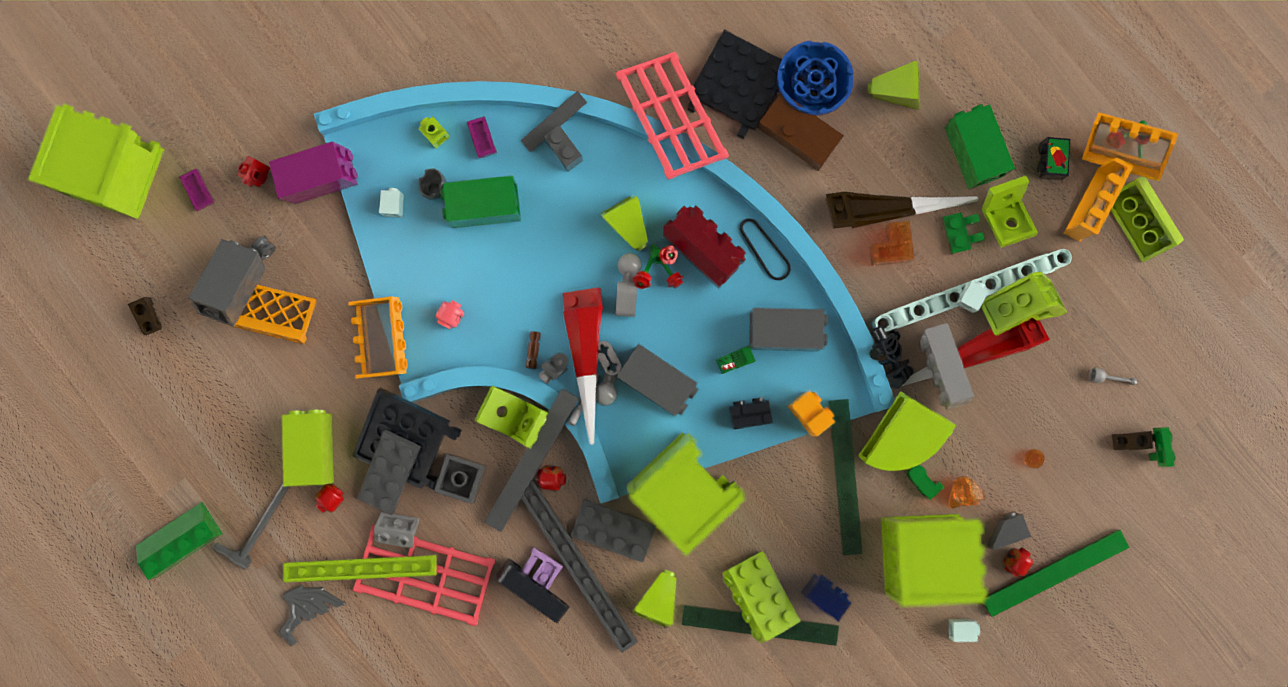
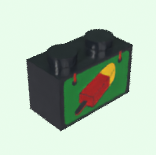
[1037,137,1071,180]

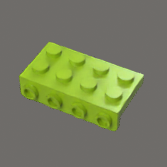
[723,551,800,643]

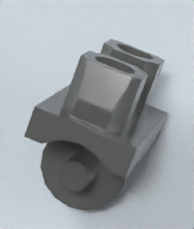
[538,353,569,384]

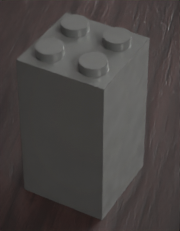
[188,239,265,327]
[749,308,828,351]
[617,344,698,416]

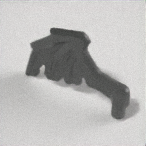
[279,585,346,647]

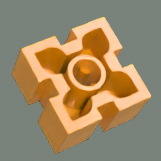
[787,391,835,437]

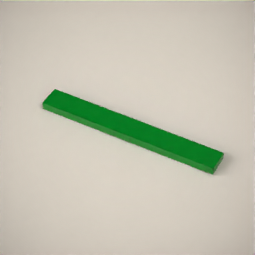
[984,530,1130,617]

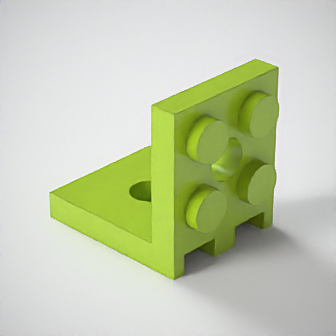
[982,176,1038,248]
[475,386,548,448]

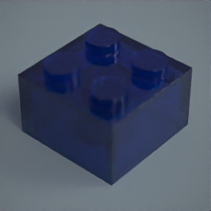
[801,574,852,622]

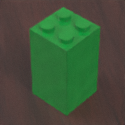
[944,104,1015,190]
[440,175,521,228]

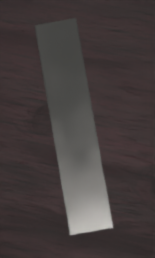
[521,91,587,152]

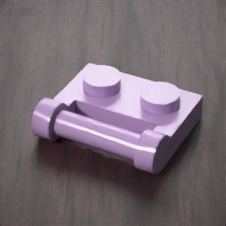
[522,547,563,589]

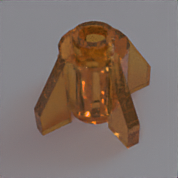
[949,476,985,509]

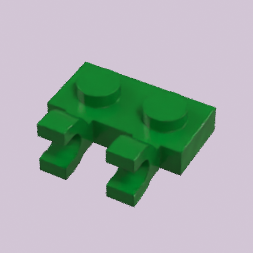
[942,212,984,254]
[1149,427,1176,467]

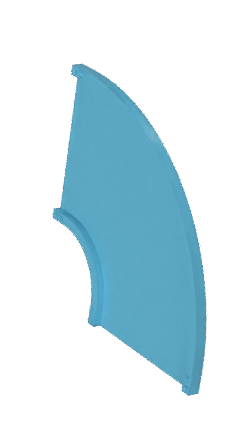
[314,81,895,504]

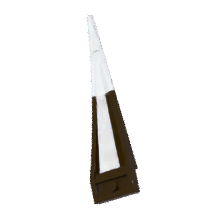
[826,191,979,229]

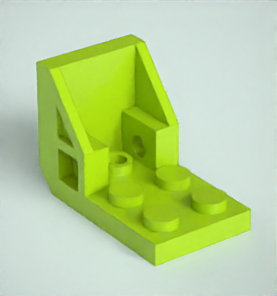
[981,271,1068,336]

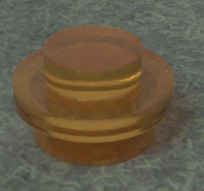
[1025,449,1045,468]

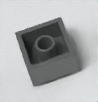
[434,454,487,504]

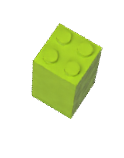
[282,410,334,486]

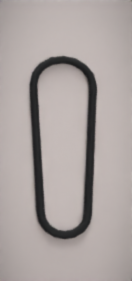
[740,218,791,280]

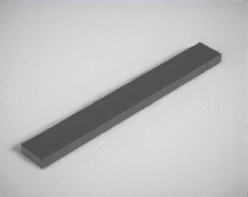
[484,389,580,532]

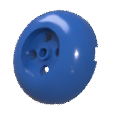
[777,41,854,116]

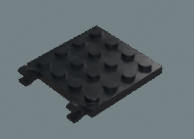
[687,29,782,139]
[352,387,462,490]

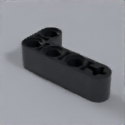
[496,558,570,623]

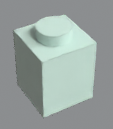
[379,188,404,218]
[956,281,989,313]
[948,619,980,642]

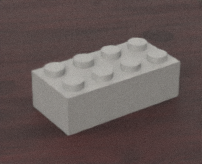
[919,323,974,410]

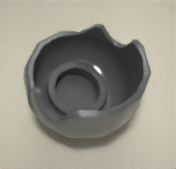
[419,168,447,200]

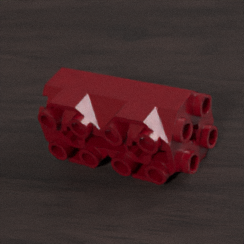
[663,205,746,289]

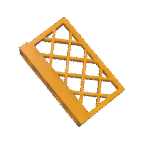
[231,285,317,345]

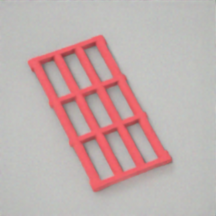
[615,52,729,180]
[353,524,495,627]

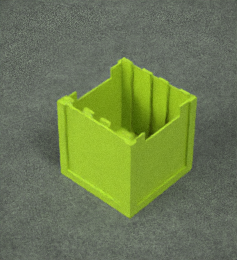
[28,104,164,220]
[626,432,746,556]
[881,514,987,606]

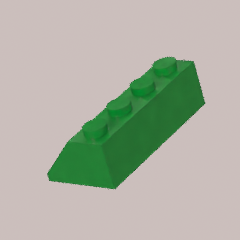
[136,502,223,580]

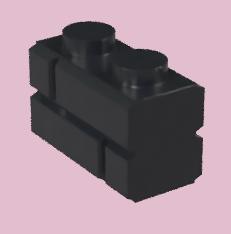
[729,397,773,430]

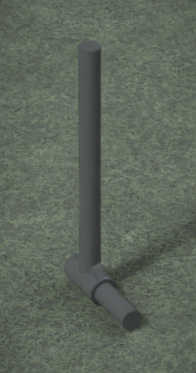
[213,483,290,570]

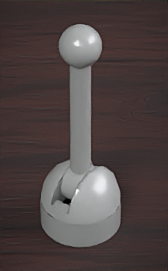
[1089,367,1137,385]

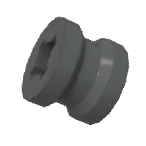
[251,236,276,260]

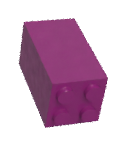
[269,141,358,204]

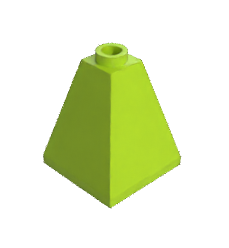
[868,61,919,109]
[600,195,648,251]
[632,570,676,628]

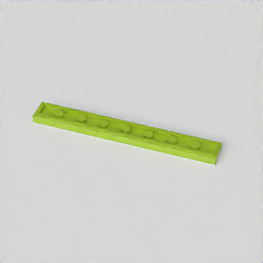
[283,555,437,583]

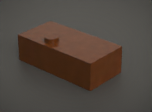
[757,93,844,171]

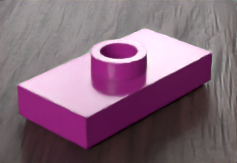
[467,116,497,159]
[179,169,214,211]

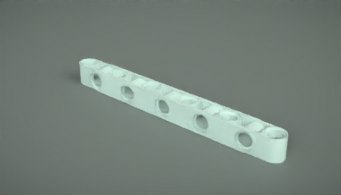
[871,249,1072,332]

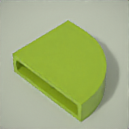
[858,391,956,471]

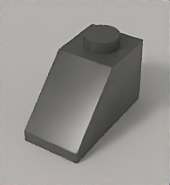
[988,511,1031,550]

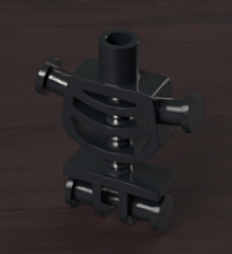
[869,326,914,389]

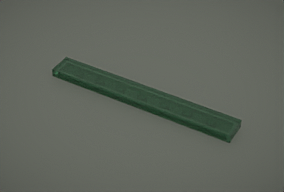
[828,399,863,555]
[682,605,839,646]

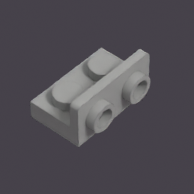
[374,512,419,548]

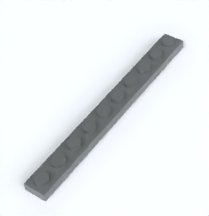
[522,479,638,653]

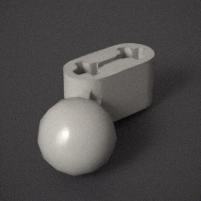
[616,253,642,317]
[595,341,622,406]

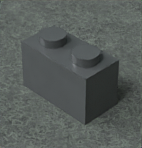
[544,125,583,171]

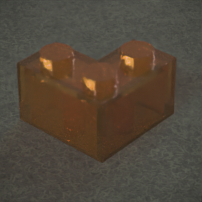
[869,221,914,266]

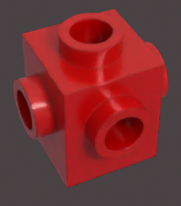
[237,156,270,188]

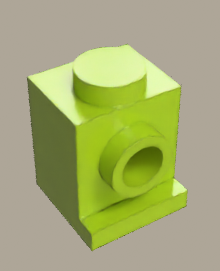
[418,116,450,149]

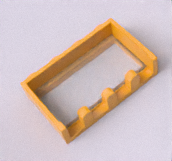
[1082,112,1178,181]
[1063,157,1134,242]
[349,296,408,379]

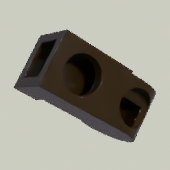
[128,297,162,336]
[1112,431,1153,450]

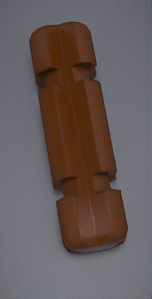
[526,331,541,369]

